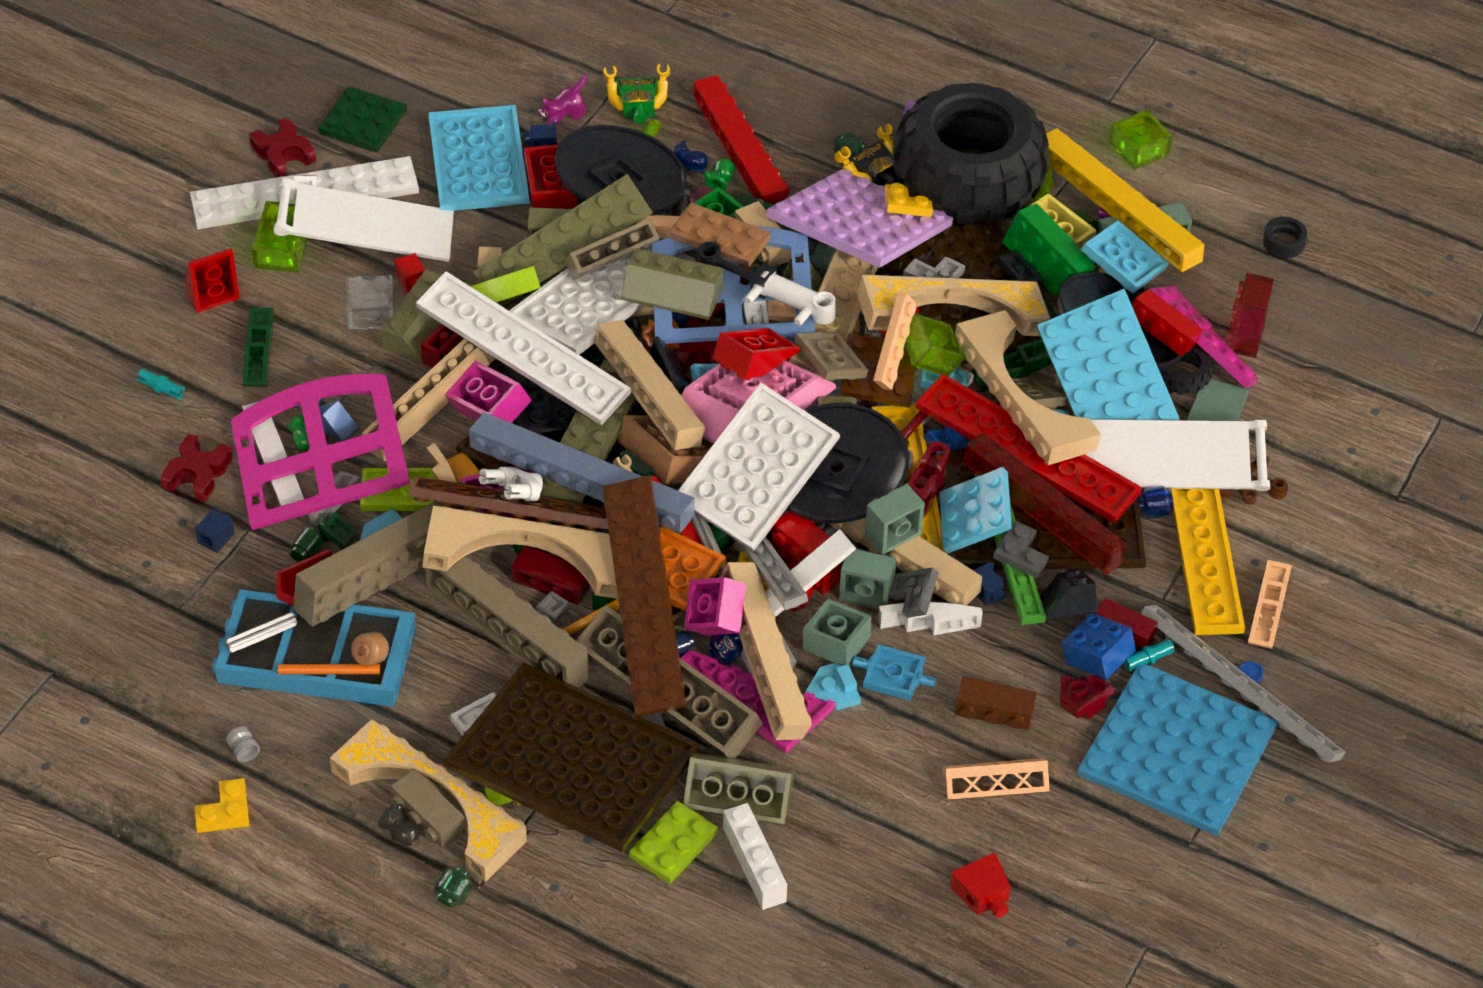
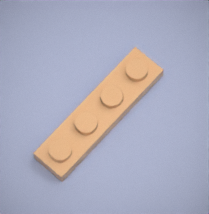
[873,293,916,390]

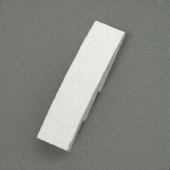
[878,602,983,635]

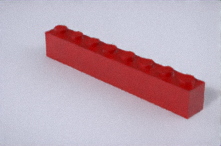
[693,75,789,205]

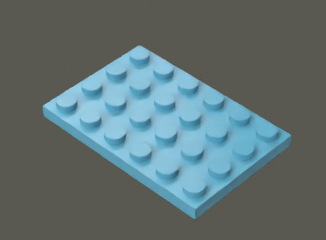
[428,105,530,211]
[1036,289,1180,421]

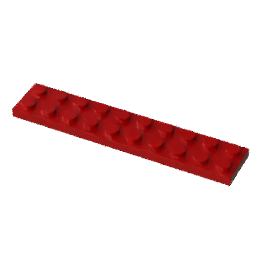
[915,374,1142,523]

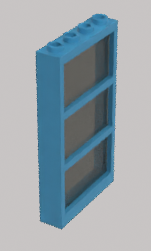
[212,589,416,707]

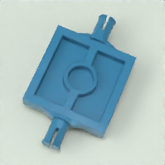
[852,644,937,701]

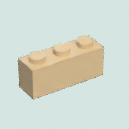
[735,201,792,267]

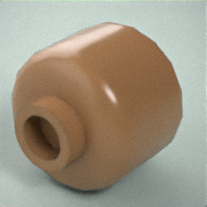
[351,632,389,666]

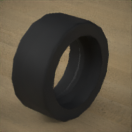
[1263,216,1307,258]

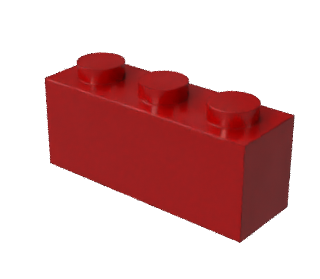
[1131,289,1203,356]

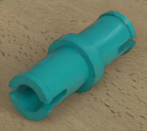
[136,369,185,400]
[1124,638,1175,672]

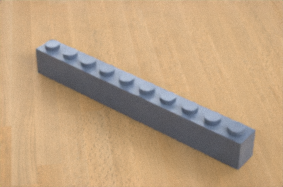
[469,412,695,533]

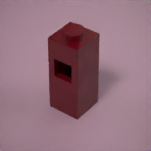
[1091,597,1158,651]

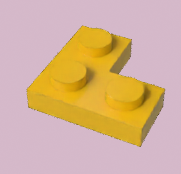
[884,183,933,217]
[195,778,249,833]

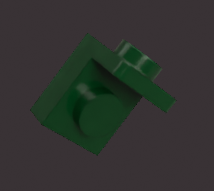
[317,511,358,550]

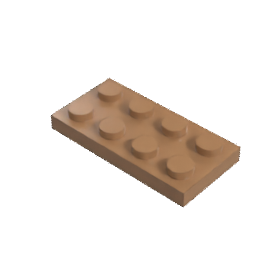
[668,203,771,268]

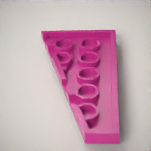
[1150,286,1258,388]
[680,650,836,754]

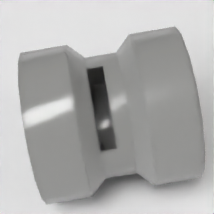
[226,726,260,762]

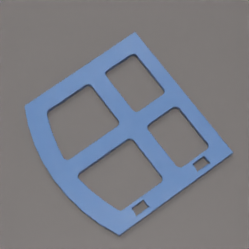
[652,226,815,344]

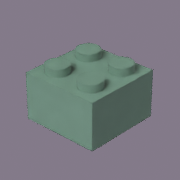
[865,484,925,555]
[839,549,896,609]
[803,599,871,666]

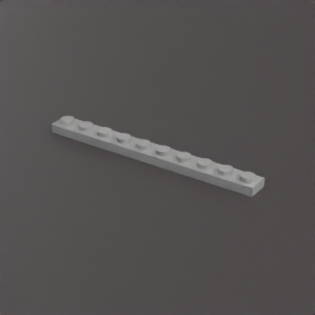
[1141,605,1346,762]

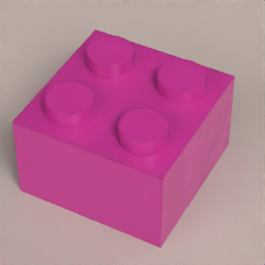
[684,577,746,636]

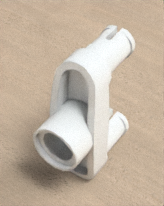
[479,467,543,501]

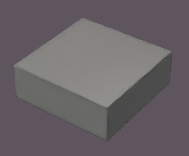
[536,591,571,623]

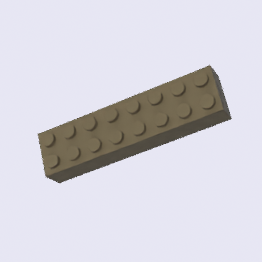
[293,501,468,627]
[425,556,588,688]
[576,605,763,759]

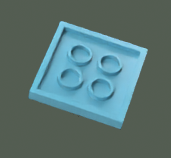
[1081,220,1169,293]
[940,467,1012,553]

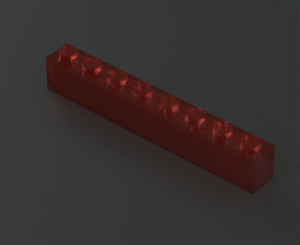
[963,433,1128,575]

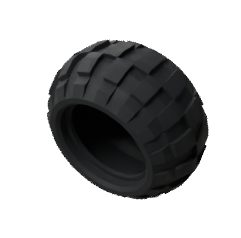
[893,83,1050,225]

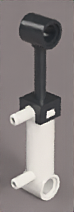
[698,241,835,325]

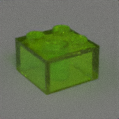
[1109,109,1173,170]
[904,314,965,377]

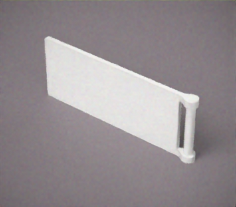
[274,178,454,262]
[1085,420,1270,491]

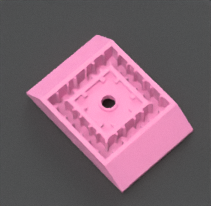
[682,361,836,443]

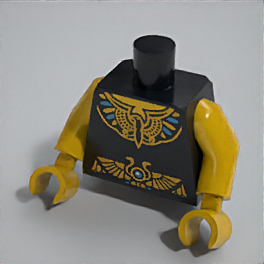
[834,124,899,186]

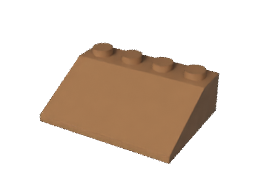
[618,415,714,486]

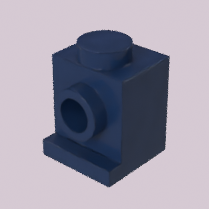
[525,122,557,147]
[973,562,1006,606]

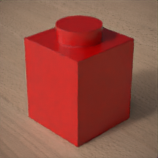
[394,253,426,293]

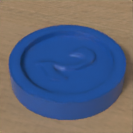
[1239,661,1264,683]

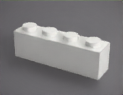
[723,803,787,910]

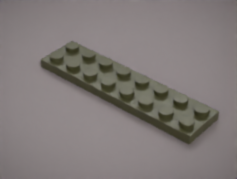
[473,174,653,308]
[540,359,637,504]

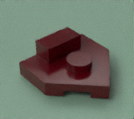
[1060,675,1114,720]

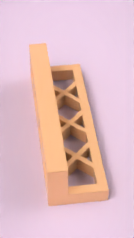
[942,758,1049,799]

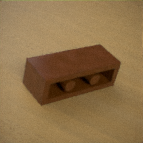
[955,676,1037,730]

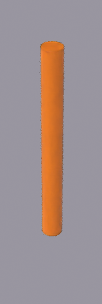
[278,664,380,674]

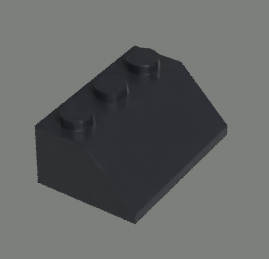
[650,336,691,395]

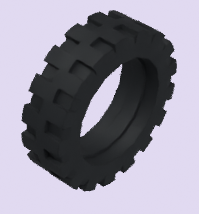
[1159,346,1212,395]

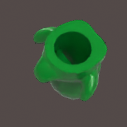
[703,158,735,191]
[287,414,310,452]

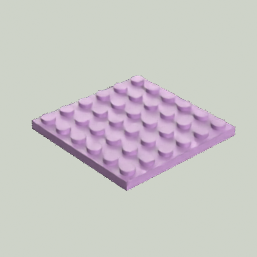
[766,169,953,268]

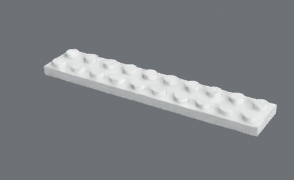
[190,156,419,229]
[416,272,631,426]

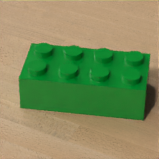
[1002,203,1097,299]

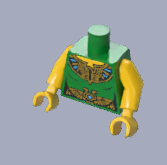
[603,64,670,124]

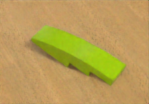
[470,266,541,302]

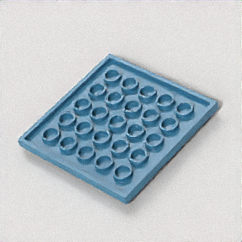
[1077,664,1278,837]

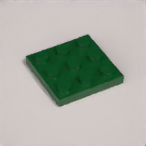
[318,86,407,153]

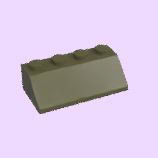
[621,249,724,320]
[381,270,442,363]
[683,753,795,824]

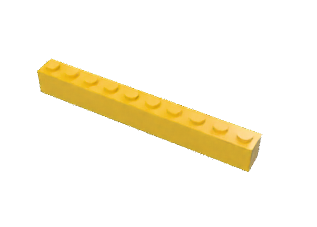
[1046,128,1204,272]

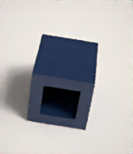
[195,509,235,553]

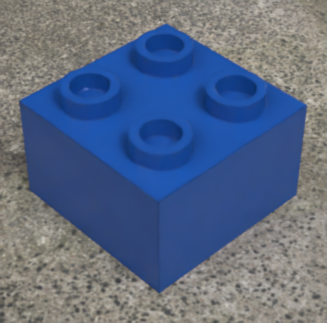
[1062,613,1136,680]

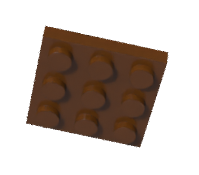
[840,333,917,408]

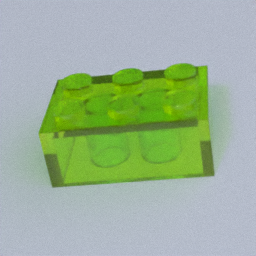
[251,201,308,273]

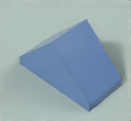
[320,401,358,442]

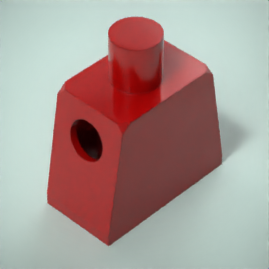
[950,852,1010,918]

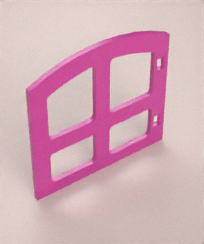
[231,374,411,530]

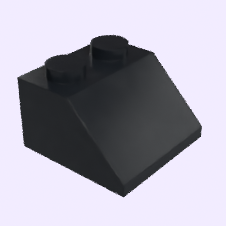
[1040,568,1098,619]

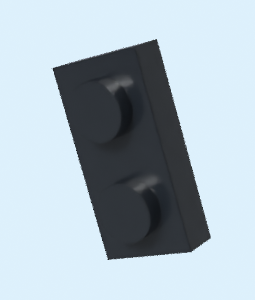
[997,251,1042,286]

